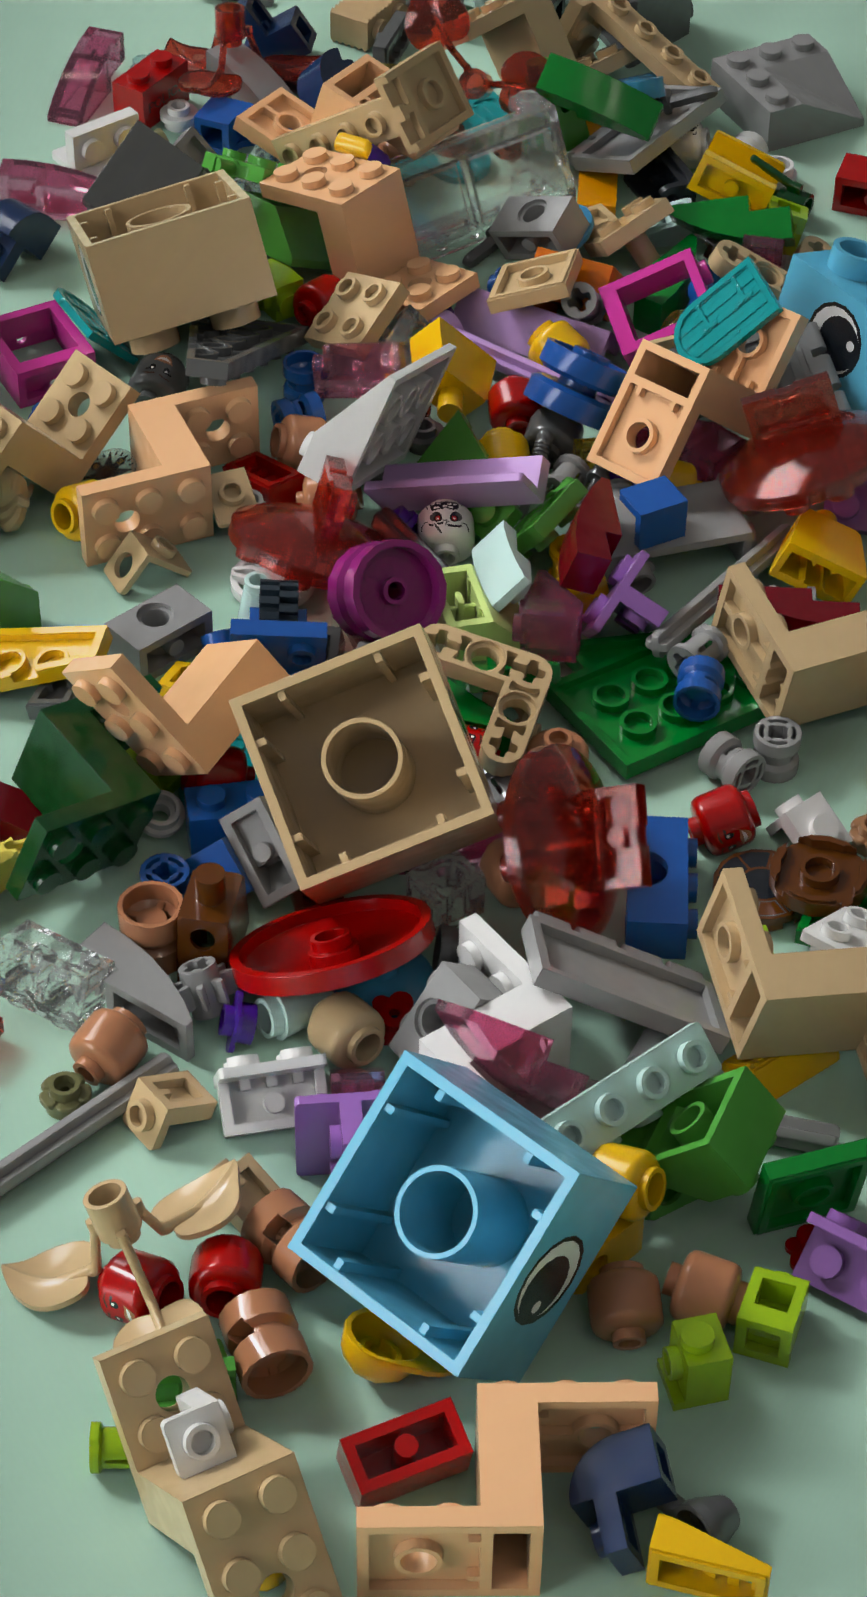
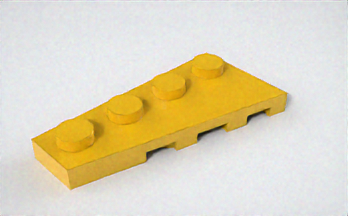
[0,625,113,693]

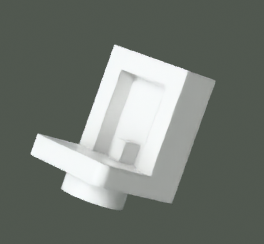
[765,791,853,844]
[160,1387,237,1479]

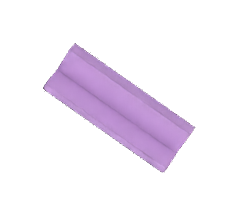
[454,288,620,358]
[363,455,550,511]

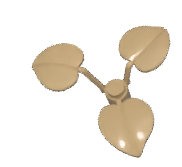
[1,1158,241,1348]

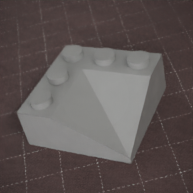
[711,34,864,152]

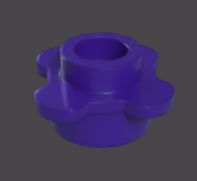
[218,990,258,1053]

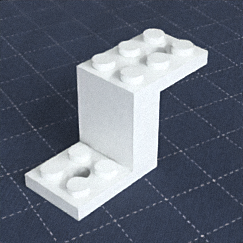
[419,913,573,1099]

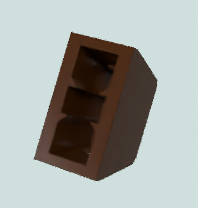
[177,862,249,982]

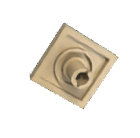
[583,195,675,270]
[304,271,410,360]

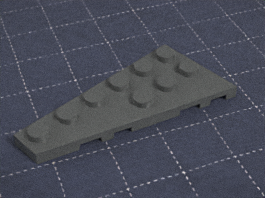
[185,317,309,386]

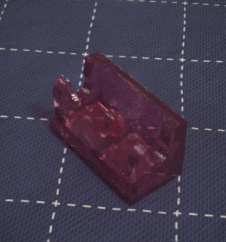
[312,342,406,399]

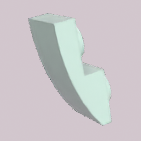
[471,520,531,612]

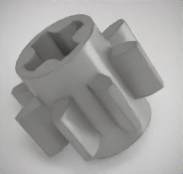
[173,956,239,1021]

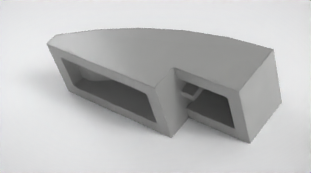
[206,38,295,104]
[78,922,195,1062]

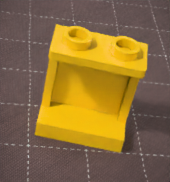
[687,130,786,211]

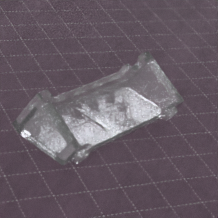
[390,89,576,260]

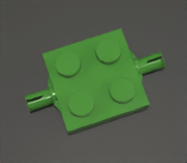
[202,148,286,184]
[513,477,589,559]

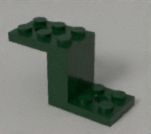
[5,674,162,901]

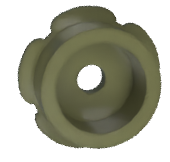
[39,1071,92,1120]

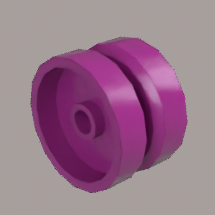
[327,539,447,643]

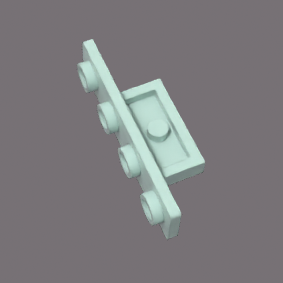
[541,1022,722,1155]

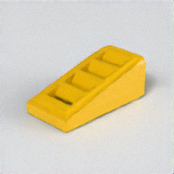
[646,1513,772,1597]

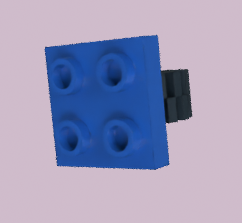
[230,579,327,675]

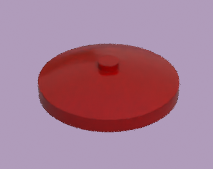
[229,894,436,997]

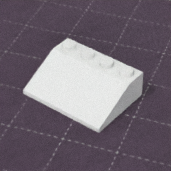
[297,343,457,497]

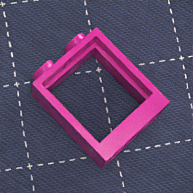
[598,248,714,367]
[0,300,96,409]

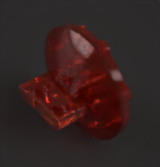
[719,371,867,516]
[228,455,386,591]
[497,743,652,935]

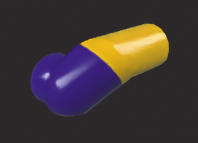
[334,132,391,166]

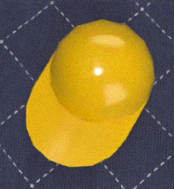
[341,1308,453,1383]

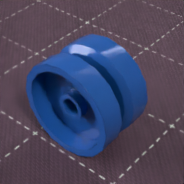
[523,337,627,430]

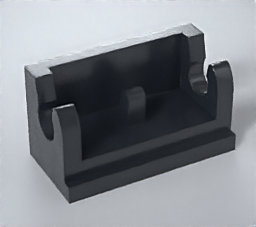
[623,147,696,202]

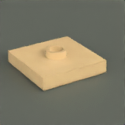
[486,248,583,314]

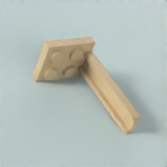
[560,0,720,87]
[271,40,474,165]

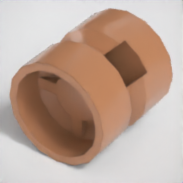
[117,880,183,975]
[241,1188,328,1293]
[218,1288,314,1399]

